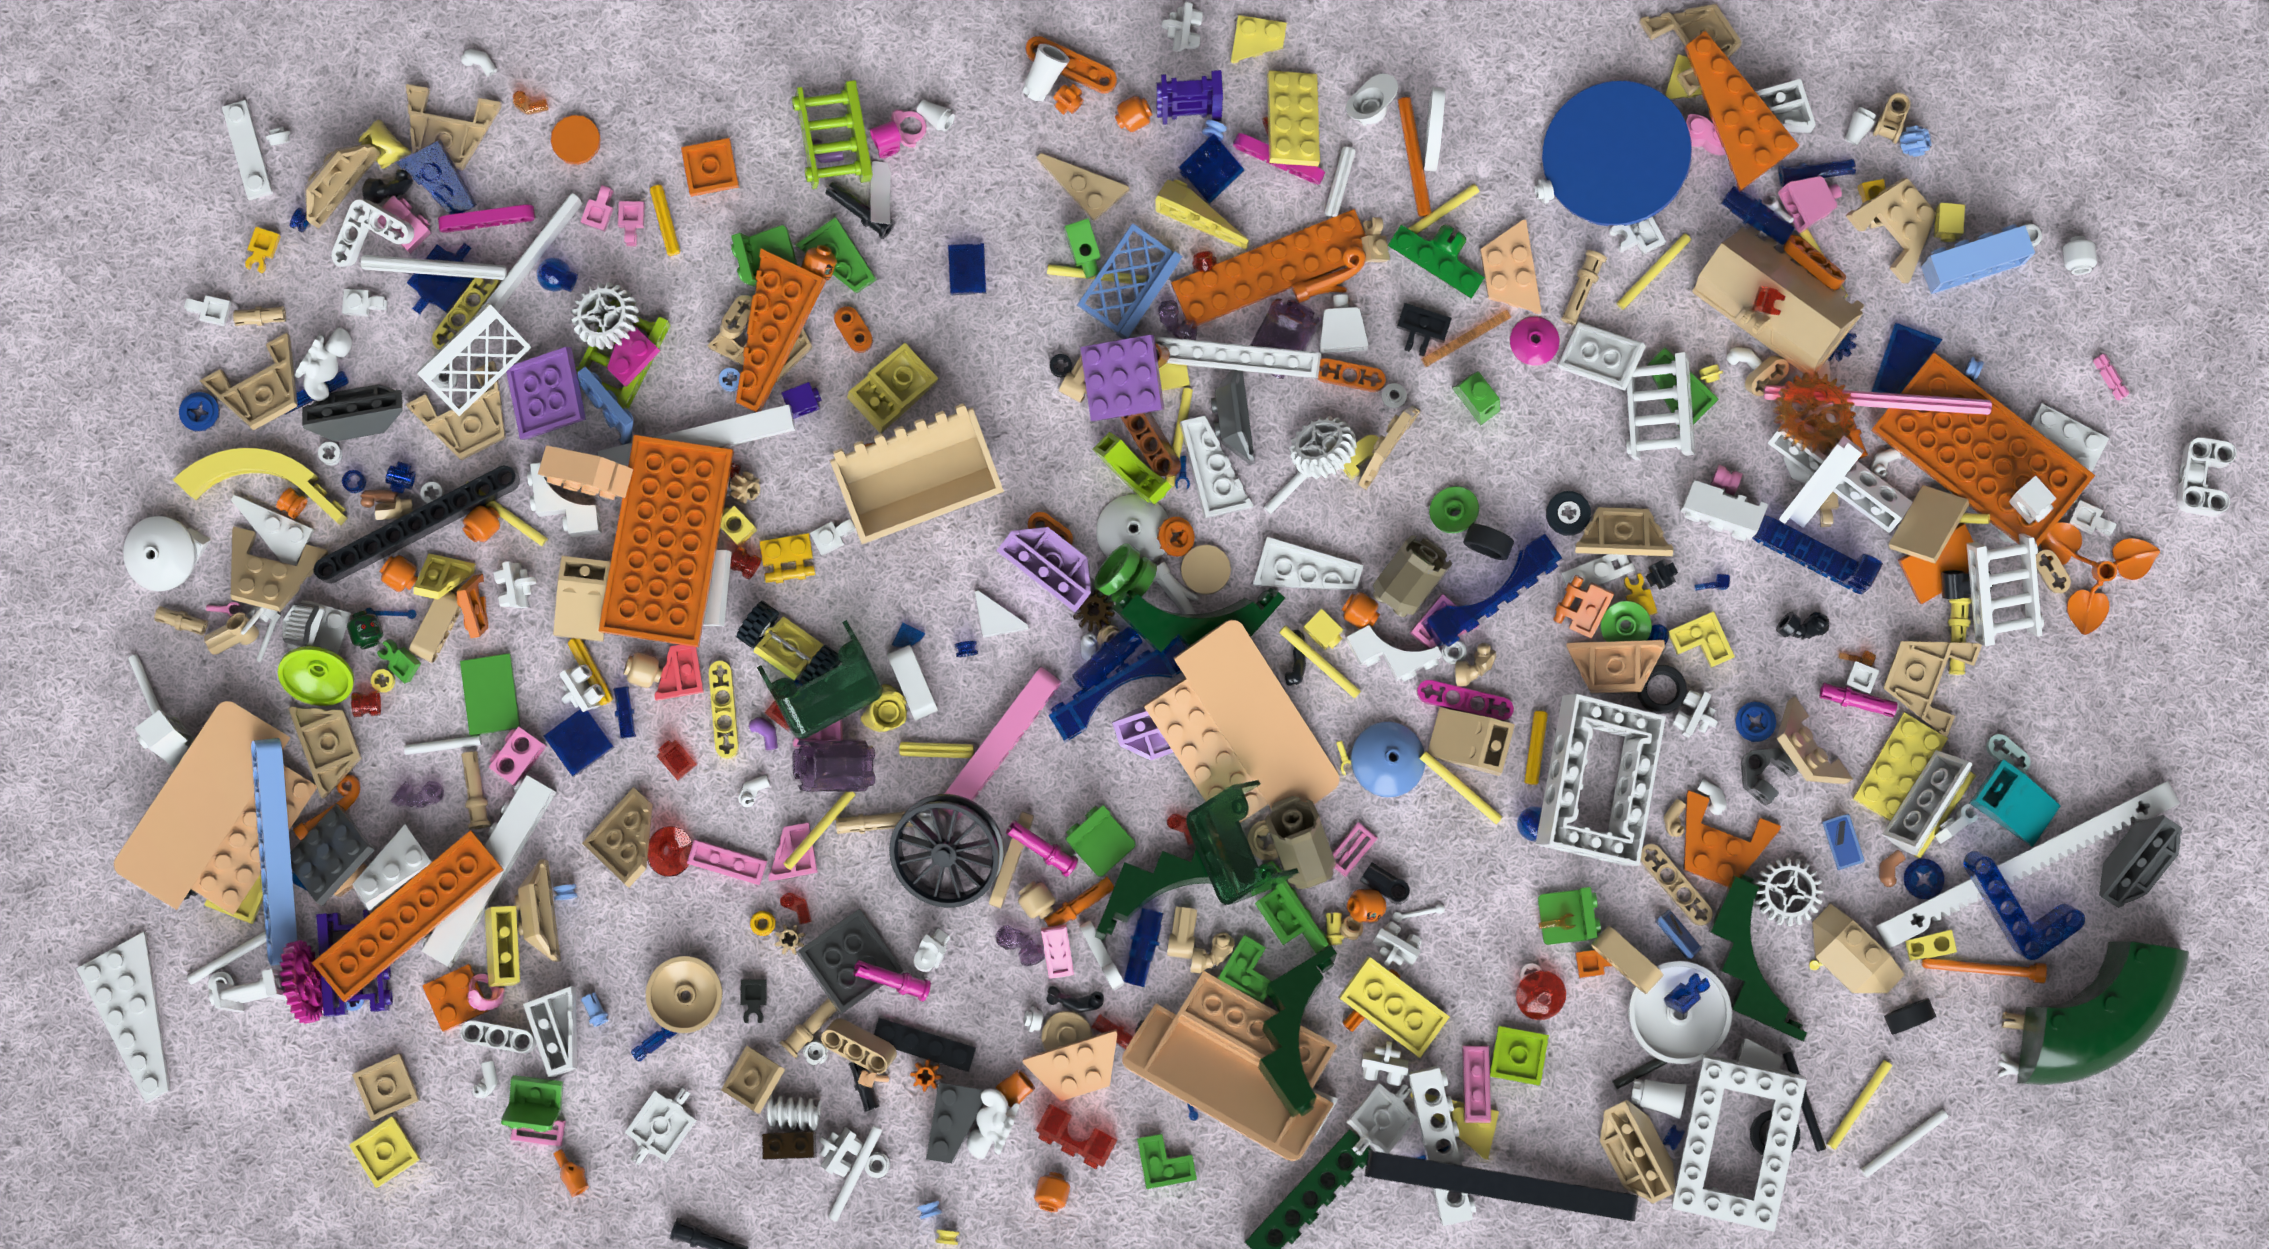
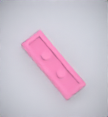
[687,839,767,885]
[1462,1046,1491,1123]

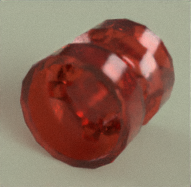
[730,546,762,580]
[351,691,381,717]

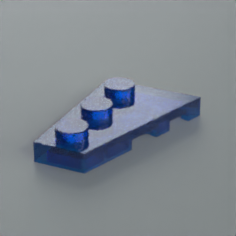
[396,140,477,215]
[1871,323,1943,394]

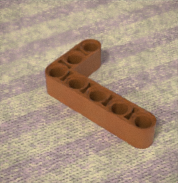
[1121,343,1181,477]

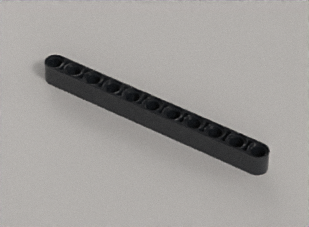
[1364,1150,1639,1221]

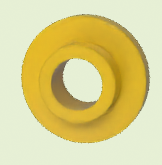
[750,911,776,936]

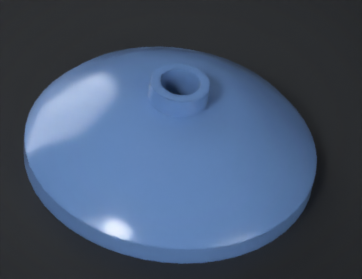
[1351,722,1425,798]

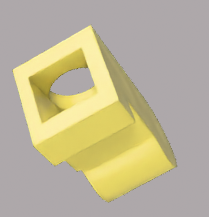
[1342,435,1379,480]
[1905,930,1957,961]

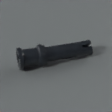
[825,181,895,239]
[669,1218,749,1249]

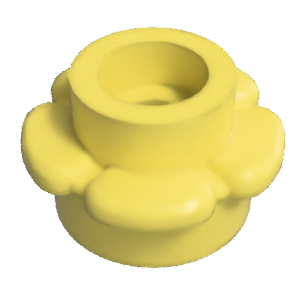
[1699,364,1723,384]

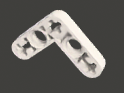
[331,200,414,267]
[1079,920,1124,991]

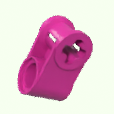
[870,120,901,158]

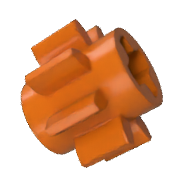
[1053,84,1084,115]
[910,1059,943,1092]

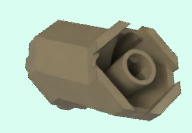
[1373,535,1452,617]
[1265,796,1336,889]

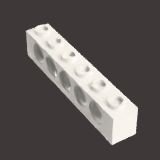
[1768,413,1913,533]
[1408,1066,1476,1226]

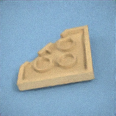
[582,787,653,887]

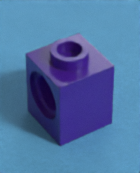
[781,382,822,419]

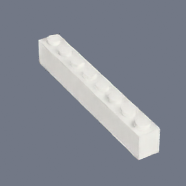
[422,775,556,968]

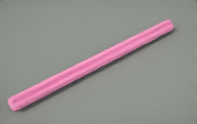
[1764,385,1992,415]

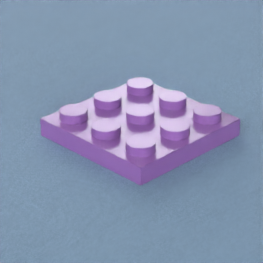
[1080,335,1165,422]
[506,347,586,440]

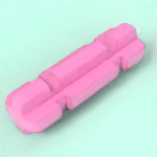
[2093,353,2129,400]

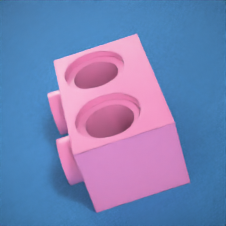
[489,726,547,786]

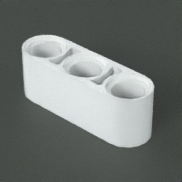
[887,645,938,721]
[460,1021,537,1053]

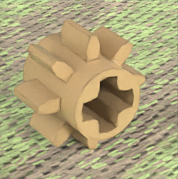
[730,471,760,504]
[774,925,806,955]

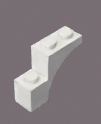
[527,463,602,537]
[1346,625,1442,682]

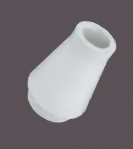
[917,100,955,132]
[1845,107,1876,146]

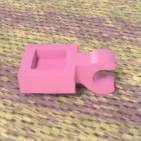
[580,185,613,232]
[618,201,645,246]

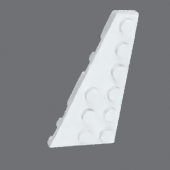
[76,932,170,1103]

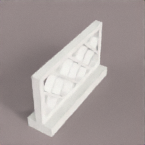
[416,303,531,416]

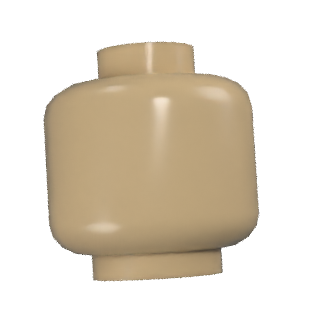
[623,652,663,688]
[1018,881,1055,919]

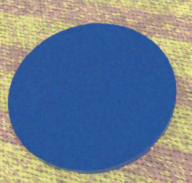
[1542,81,1692,226]

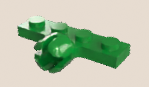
[1388,225,1485,299]

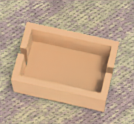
[538,445,633,500]

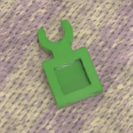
[377,639,421,684]

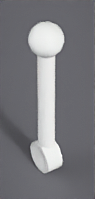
[1392,904,1445,922]

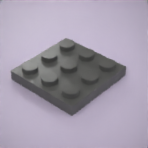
[290,804,374,906]
[796,909,904,1015]

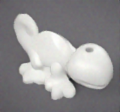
[294,327,352,401]
[967,1088,1020,1159]

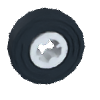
[1546,491,1591,536]

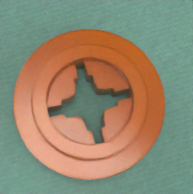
[1156,517,1194,557]

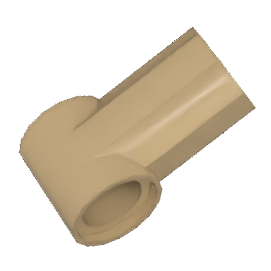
[1059,355,1087,403]
[204,612,259,655]
[1167,907,1197,959]

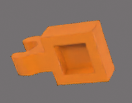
[1575,950,1612,978]

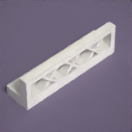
[1779,436,1864,528]

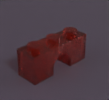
[1035,1104,1118,1169]

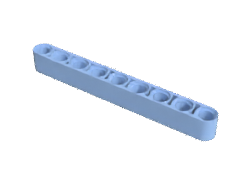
[251,738,297,966]

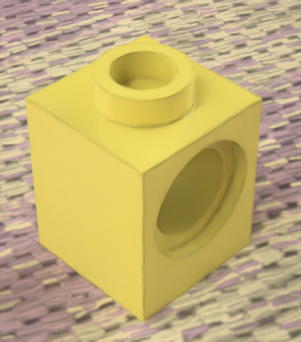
[1934,203,1965,242]
[720,506,757,548]
[1303,608,1343,650]

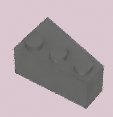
[926,1083,984,1164]

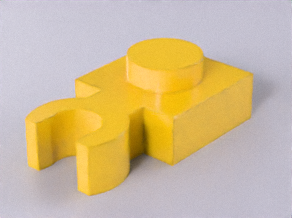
[245,227,281,274]
[1624,573,1658,616]

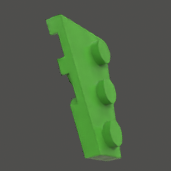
[1647,348,1719,429]

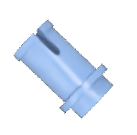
[581,992,608,1027]

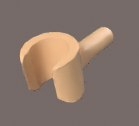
[858,1070,889,1088]

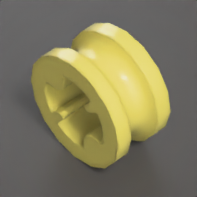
[371,669,395,693]
[935,1229,960,1245]

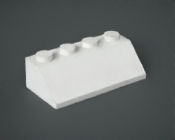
[1882,750,1972,856]

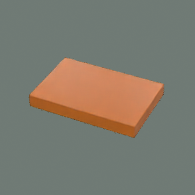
[1898,523,1974,604]

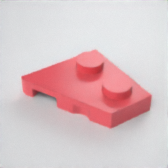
[655,645,704,701]

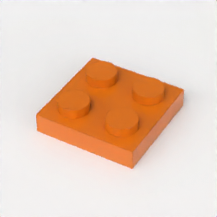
[681,138,739,197]
[422,964,490,1032]

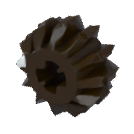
[1073,589,1115,632]

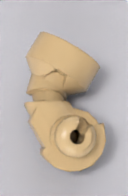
[1455,643,1496,687]
[1190,932,1235,974]

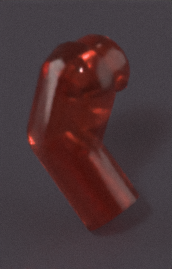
[1167,814,1199,845]
[780,893,812,925]

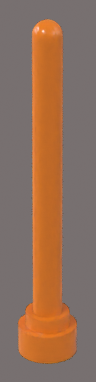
[1921,958,2047,984]

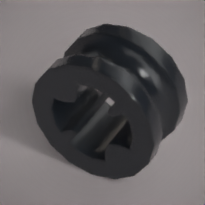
[1050,354,1072,378]

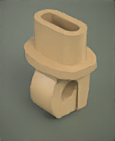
[375,497,413,520]

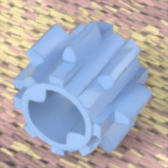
[1900,125,1931,157]

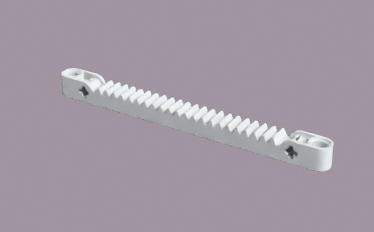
[1876,781,2180,949]

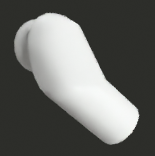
[1870,447,1901,478]
[739,775,770,807]
[1697,779,1727,815]

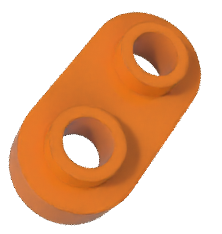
[834,306,873,353]
[1028,512,1073,545]

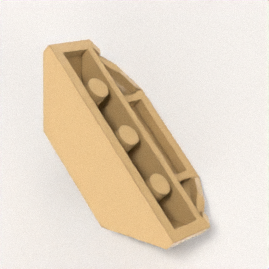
[305,144,381,229]
[515,859,561,962]
[1812,904,1905,993]
[1600,1100,1675,1204]

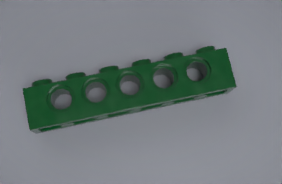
[1244,1129,1373,1249]

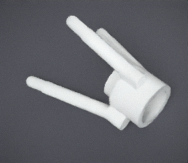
[241,606,281,662]

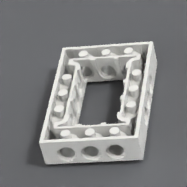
[1535,694,1666,866]
[1672,1054,1807,1231]

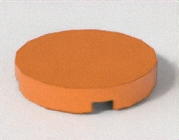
[551,115,601,165]

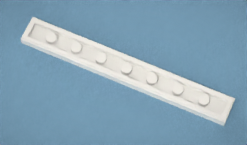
[458,193,583,359]
[1129,334,1321,379]
[598,405,796,467]

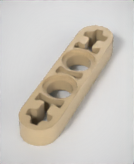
[989,811,1034,909]
[1640,844,1713,926]

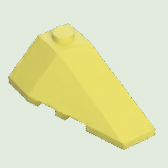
[1155,179,1249,250]

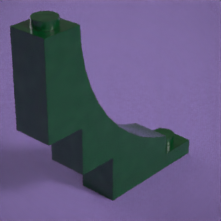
[1112,588,1285,652]
[1095,839,1258,940]
[1708,874,1808,1042]
[1258,945,1337,1118]

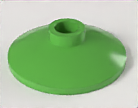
[1429,486,1479,533]
[1601,601,1652,642]

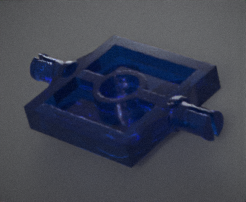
[407,242,474,315]

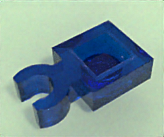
[1663,973,1710,1015]

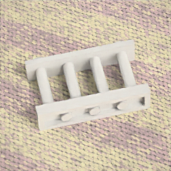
[1626,352,1695,460]
[1967,533,2044,646]
[209,969,287,1013]

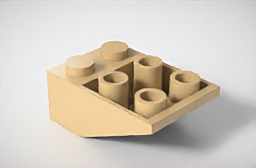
[553,556,611,642]
[1427,707,1515,776]

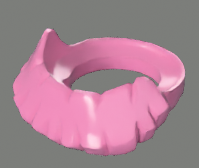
[891,110,926,147]
[468,974,505,1011]

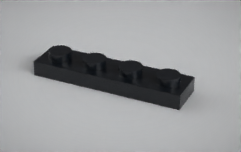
[874,1018,976,1072]

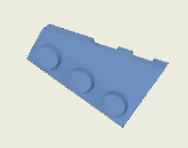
[578,367,634,445]

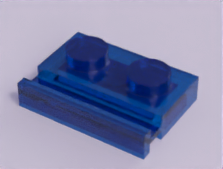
[948,243,987,296]

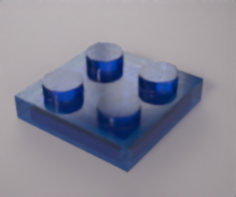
[543,709,615,777]

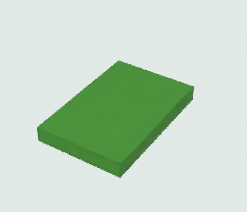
[460,653,521,736]

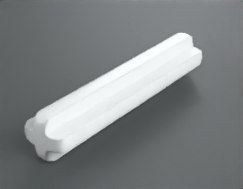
[1325,146,1355,218]

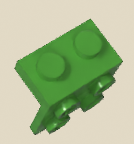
[731,225,798,287]
[1066,805,1135,877]
[1538,887,1601,945]
[501,1075,563,1132]

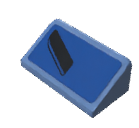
[1822,814,1865,870]
[1656,909,1702,959]

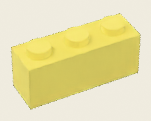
[484,906,520,987]

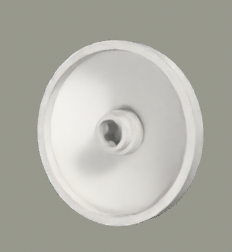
[1628,961,1732,1064]

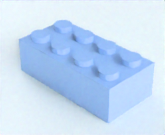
[1921,224,2035,294]

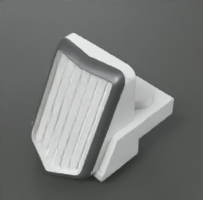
[282,600,351,654]

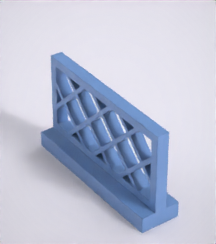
[1077,223,1183,339]

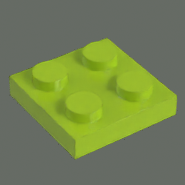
[1490,1026,1549,1086]

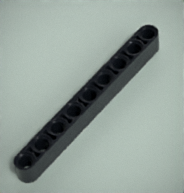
[314,465,520,584]

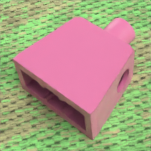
[1777,176,1842,233]

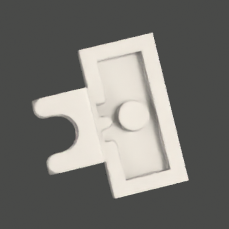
[1609,216,1666,255]

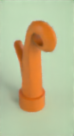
[1291,247,1366,303]
[293,774,360,841]

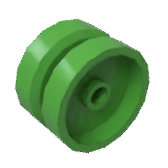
[1094,543,1157,603]

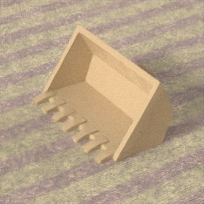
[830,403,1004,544]

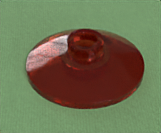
[647,826,693,877]
[1516,970,1566,1020]

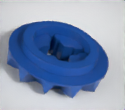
[179,392,219,432]
[1735,702,1776,742]

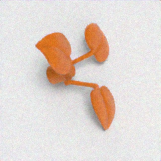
[2041,522,2160,635]

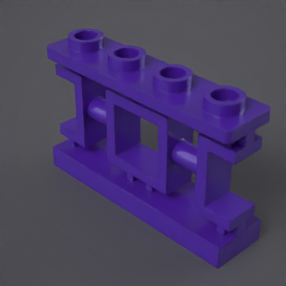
[1156,70,1223,125]
[316,910,393,1017]

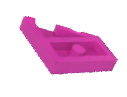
[607,323,661,387]

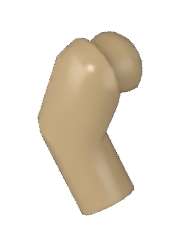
[1663,798,1686,837]

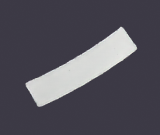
[870,161,891,224]

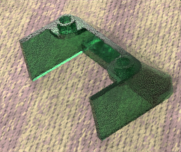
[757,620,883,739]
[1186,780,1299,905]

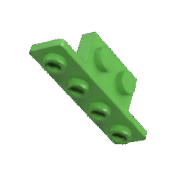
[1255,861,1329,953]

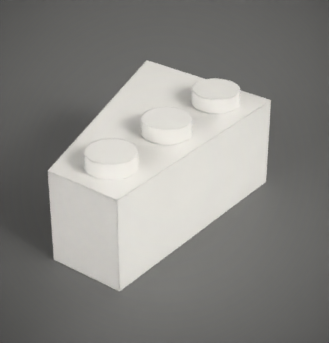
[1755,79,1816,133]
[1680,480,1769,541]
[134,710,194,769]
[352,824,432,914]
[523,986,577,1077]

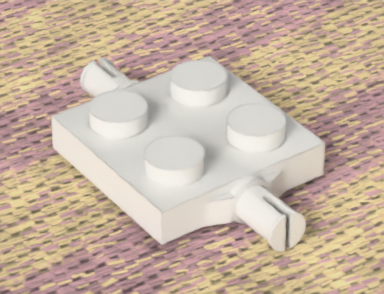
[1347,1083,1417,1155]
[625,1088,697,1166]

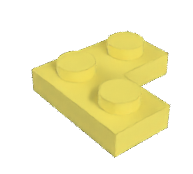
[1667,611,1735,668]

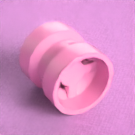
[1710,464,1743,496]

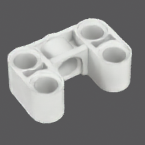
[2177,438,2237,516]

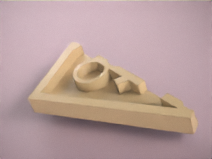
[1036,153,1130,221]

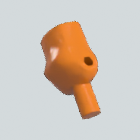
[996,1069,1035,1108]
[553,1149,589,1197]

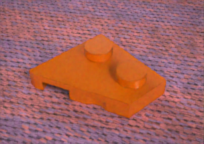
[456,574,488,638]

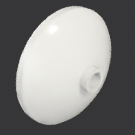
[1096,494,1171,563]
[123,516,196,591]

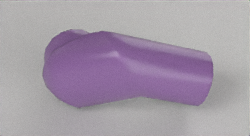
[812,139,844,163]
[749,717,778,750]

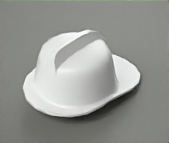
[1346,74,1398,126]

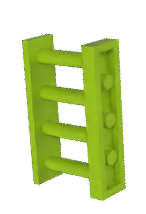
[792,80,873,189]
[575,299,671,410]

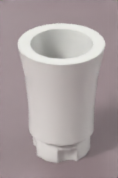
[1022,44,1070,101]
[1630,1079,1687,1119]

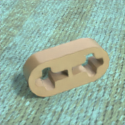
[720,295,752,339]
[1745,355,1789,396]
[2035,550,2071,593]

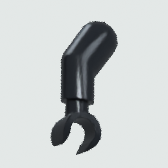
[1285,629,1306,686]
[1046,986,1104,1013]

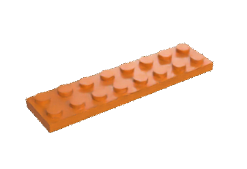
[1171,209,1366,329]
[312,830,504,1002]

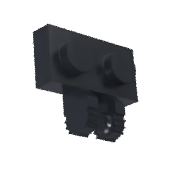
[1397,303,1452,357]

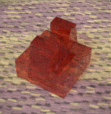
[1752,286,1786,315]

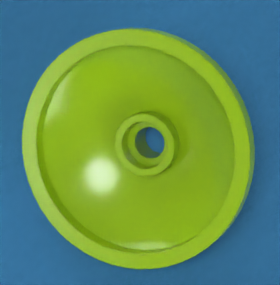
[278,646,354,706]

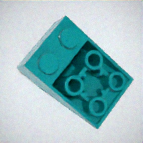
[1969,759,2061,847]

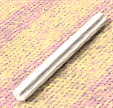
[361,255,507,280]

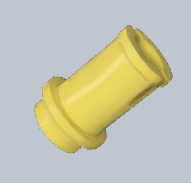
[1326,913,1345,945]

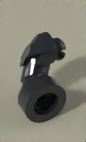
[362,169,414,204]
[1776,612,1829,640]

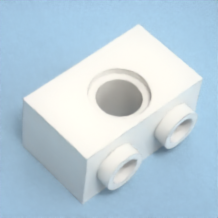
[2009,476,2056,524]

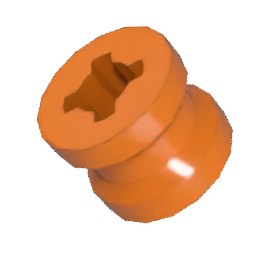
[276,487,308,519]

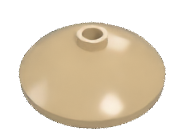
[645,956,723,1033]

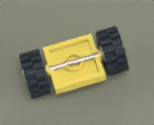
[736,600,843,694]

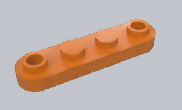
[1026,36,1117,94]

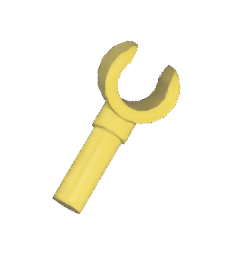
[1336,740,1351,776]

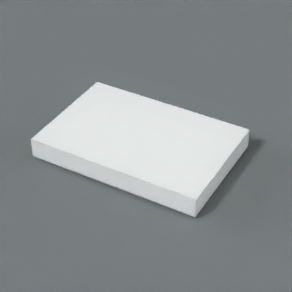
[1557,322,1646,390]
[703,550,732,626]

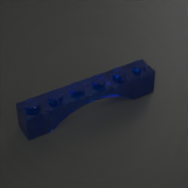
[1421,534,1562,647]
[1048,637,1185,743]

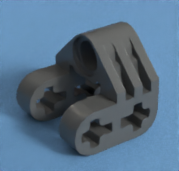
[1741,748,1798,805]

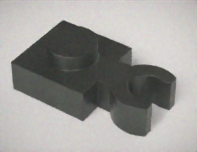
[740,979,767,1023]

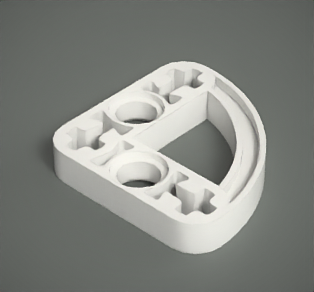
[1424,87,1445,172]

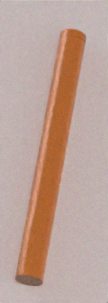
[1421,310,1511,367]

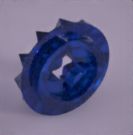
[1903,859,1944,899]

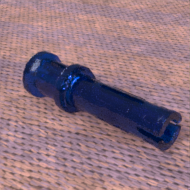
[1778,159,1856,187]

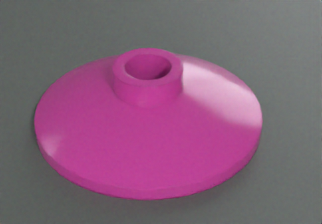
[1510,317,1560,366]

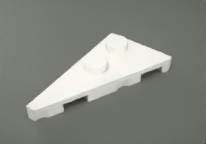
[231,495,314,566]

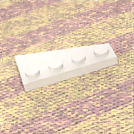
[1180,416,1253,519]
[1253,537,1364,591]

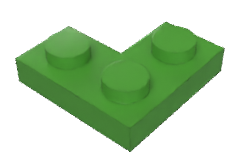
[1218,935,1272,1003]
[1137,1134,1197,1189]

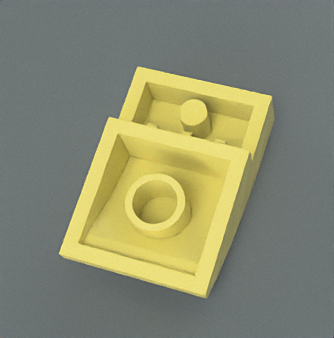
[847,343,938,434]

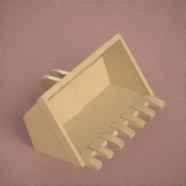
[1692,226,1865,379]

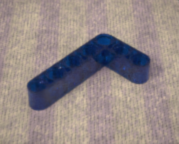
[1752,515,1883,595]
[1963,851,2085,960]

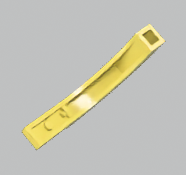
[173,448,348,525]

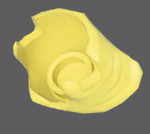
[359,120,412,169]
[860,684,907,732]

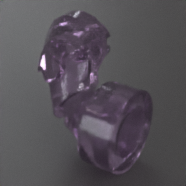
[1158,300,1197,340]
[390,781,444,809]
[996,925,1045,966]

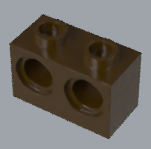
[762,1132,817,1160]

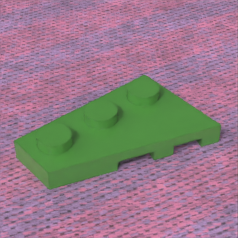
[796,217,877,293]

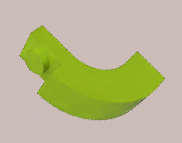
[1092,432,1172,505]

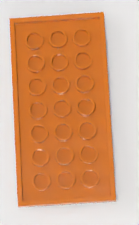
[1871,352,2095,547]
[598,435,734,647]

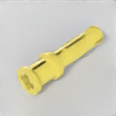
[1948,598,1972,675]

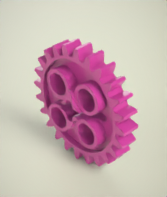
[280,940,323,1024]

